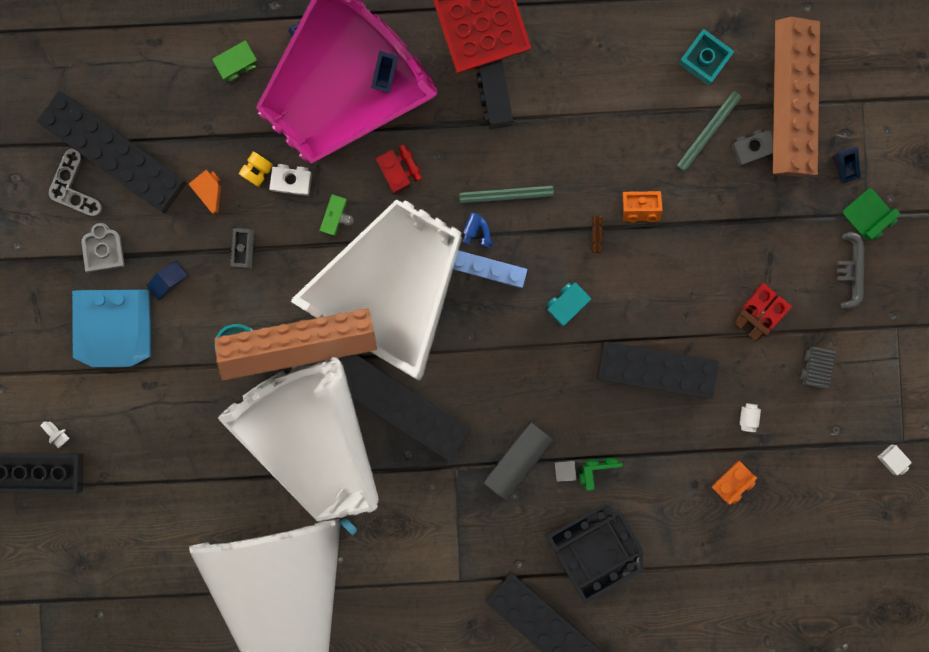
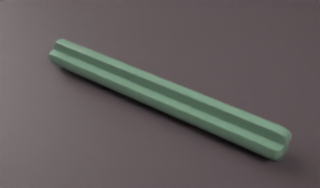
[677,91,741,171]
[459,186,554,203]

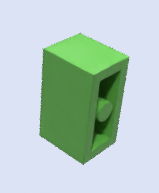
[212,40,259,82]

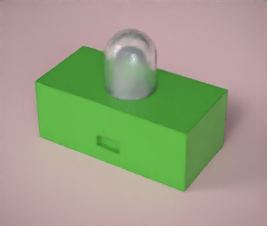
[320,194,354,237]

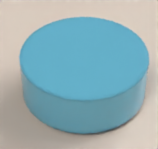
[339,517,357,535]

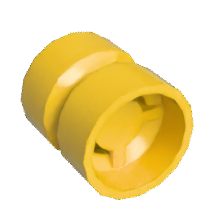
[238,151,274,187]

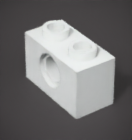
[269,164,312,196]

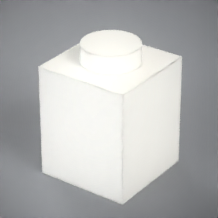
[877,444,912,476]

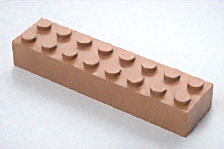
[773,17,820,177]
[215,308,377,380]

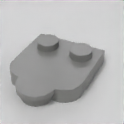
[81,223,125,273]

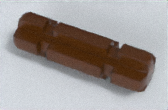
[592,216,603,253]

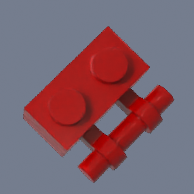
[375,144,422,195]

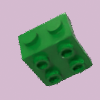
[842,188,900,241]
[578,458,623,490]

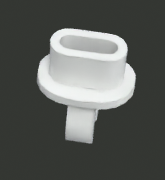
[40,421,70,449]

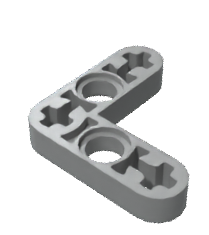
[49,149,103,217]

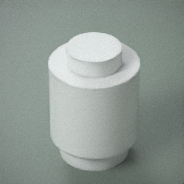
[740,403,761,432]

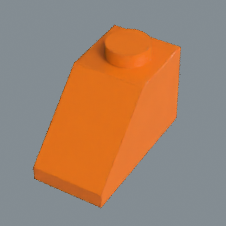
[189,170,221,215]

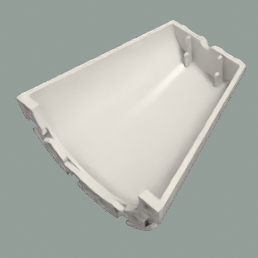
[291,200,462,381]
[218,357,378,521]
[189,517,341,652]

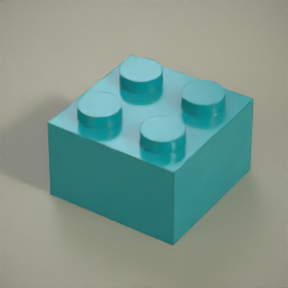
[678,29,735,86]
[545,282,591,327]

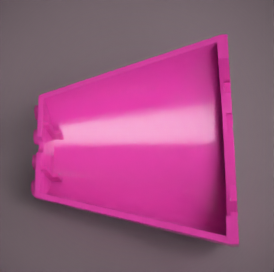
[256,0,437,164]

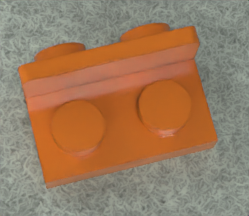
[622,191,663,223]
[711,460,757,505]

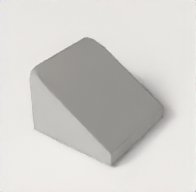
[554,460,577,482]

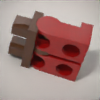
[734,283,792,341]

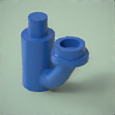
[462,212,494,248]

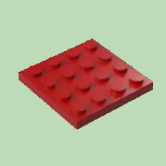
[433,0,532,74]

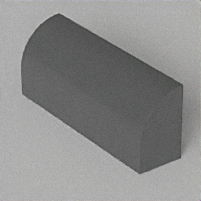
[483,422,554,500]

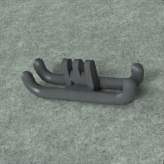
[837,232,865,309]

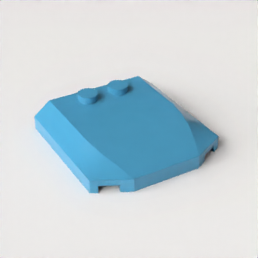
[72,290,151,367]

